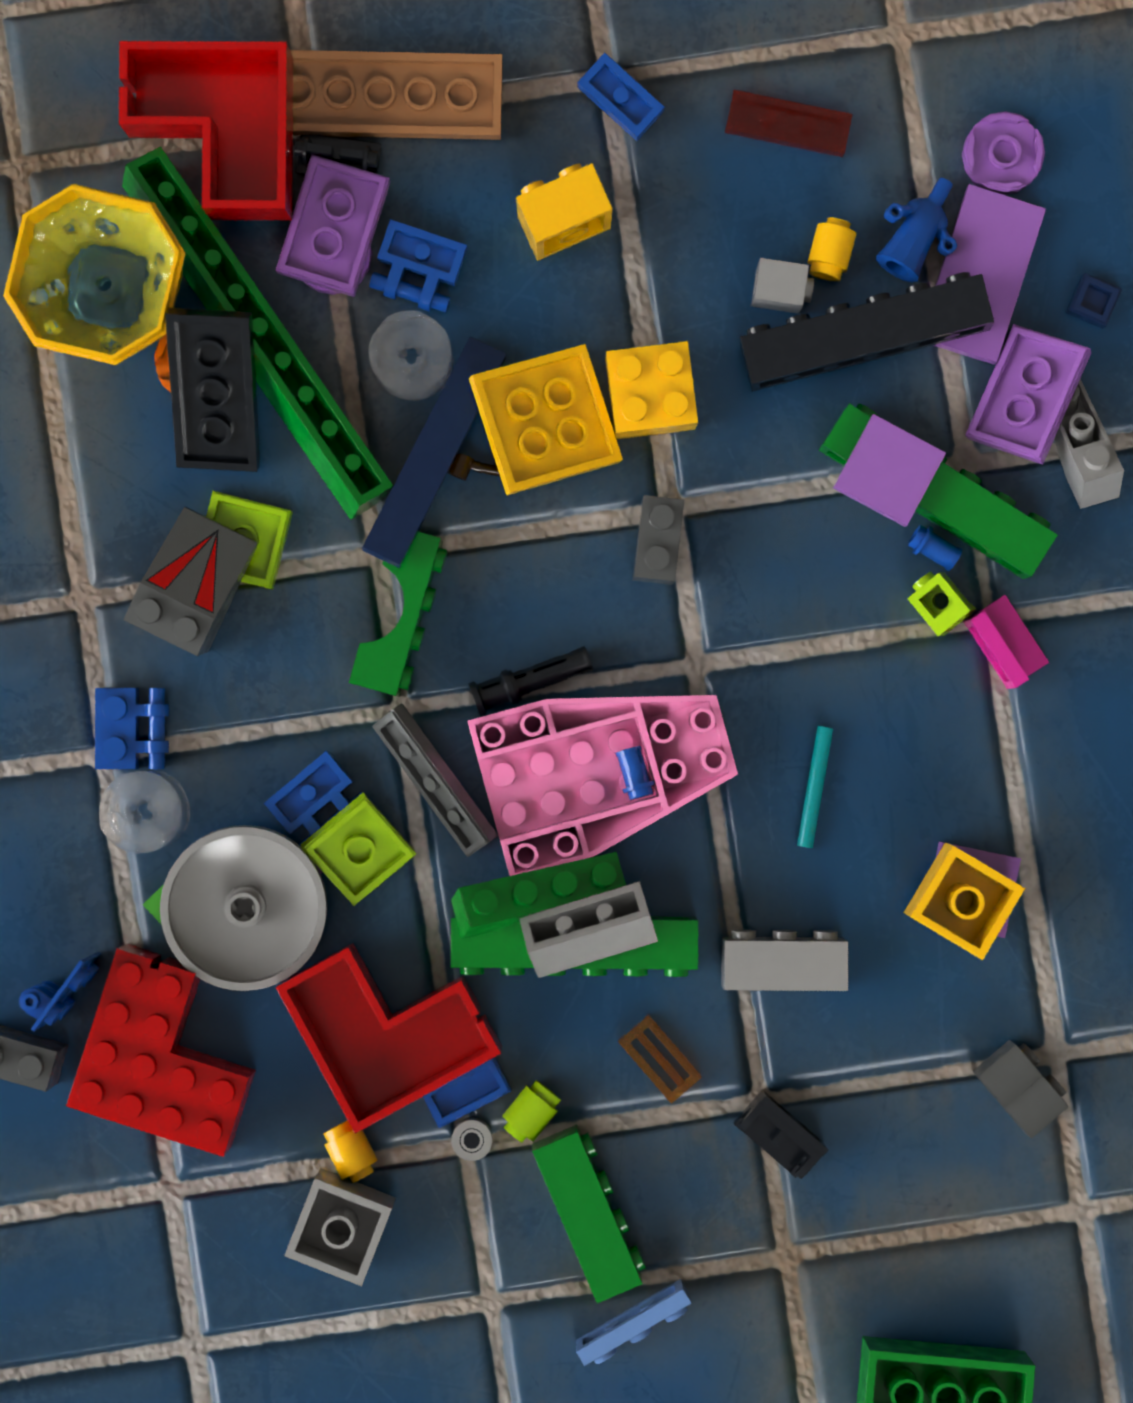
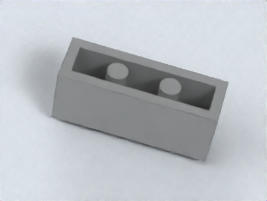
[519,881,658,978]
[721,929,848,991]

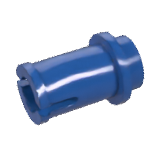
[907,524,963,572]
[615,746,655,800]

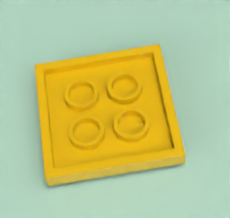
[469,344,623,496]

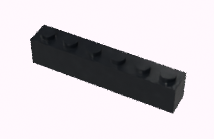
[740,272,994,392]

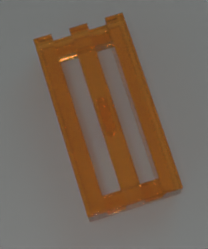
[618,1014,702,1104]

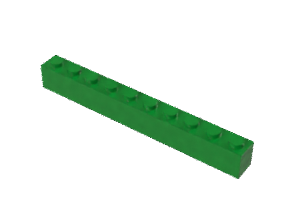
[122,146,393,520]

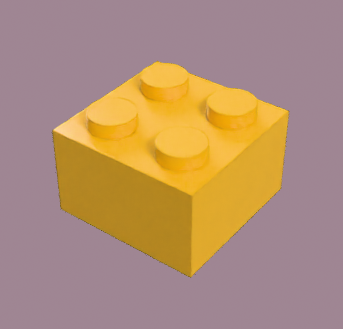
[516,163,613,261]
[605,341,698,439]
[903,843,1025,960]

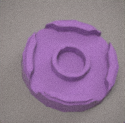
[962,111,1045,195]

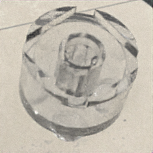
[368,310,454,401]
[99,770,191,854]

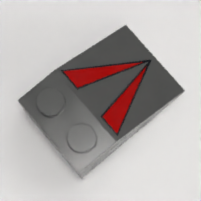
[123,507,259,656]

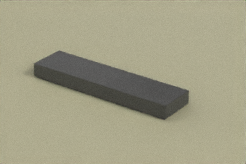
[372,703,498,857]

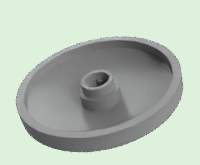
[160,825,327,991]

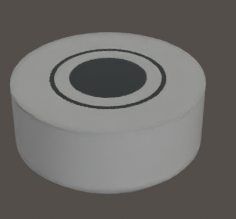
[451,1118,493,1161]

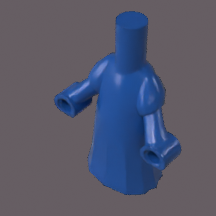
[876,178,957,283]

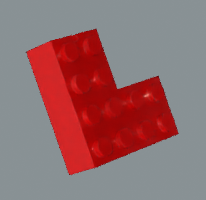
[119,41,293,220]
[66,943,256,1157]
[275,943,502,1133]

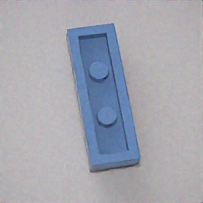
[576,1279,691,1366]

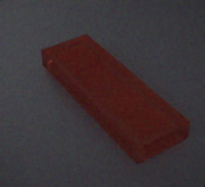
[725,90,853,157]

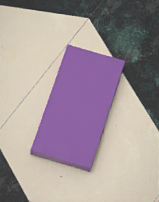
[933,184,1046,365]

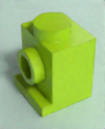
[907,571,977,637]

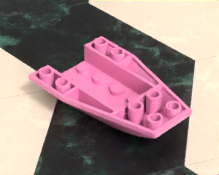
[467,695,738,876]

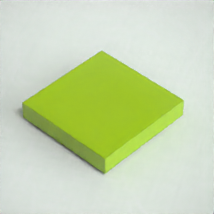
[206,491,293,590]
[300,792,416,906]

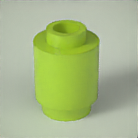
[502,1080,561,1143]

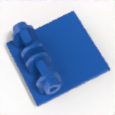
[19,952,101,1031]

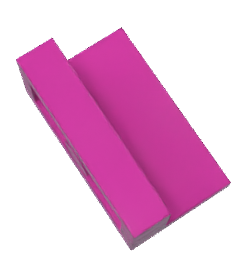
[963,595,1049,689]

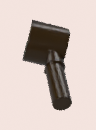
[448,454,500,481]

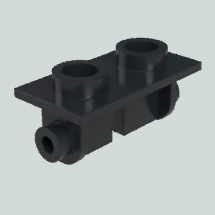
[295,135,382,175]

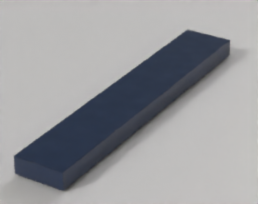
[362,337,506,568]

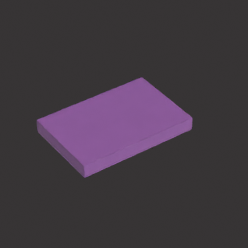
[275,154,391,297]
[965,324,1092,465]

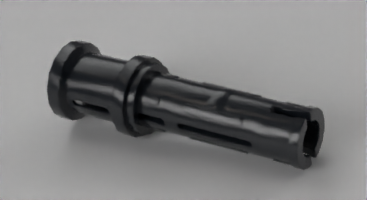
[468,646,593,717]

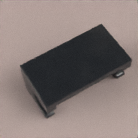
[733,1089,828,1179]

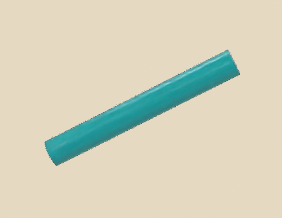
[797,726,834,848]

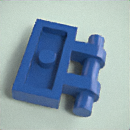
[369,219,468,313]
[95,688,169,769]
[264,751,363,846]

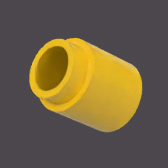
[807,217,857,282]
[323,1120,378,1183]

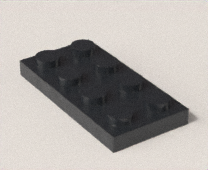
[165,308,260,472]

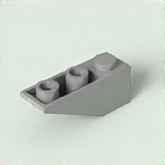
[1054,379,1124,509]

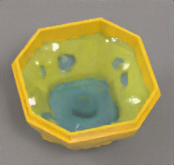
[3,184,185,365]

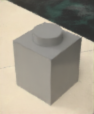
[751,258,814,314]

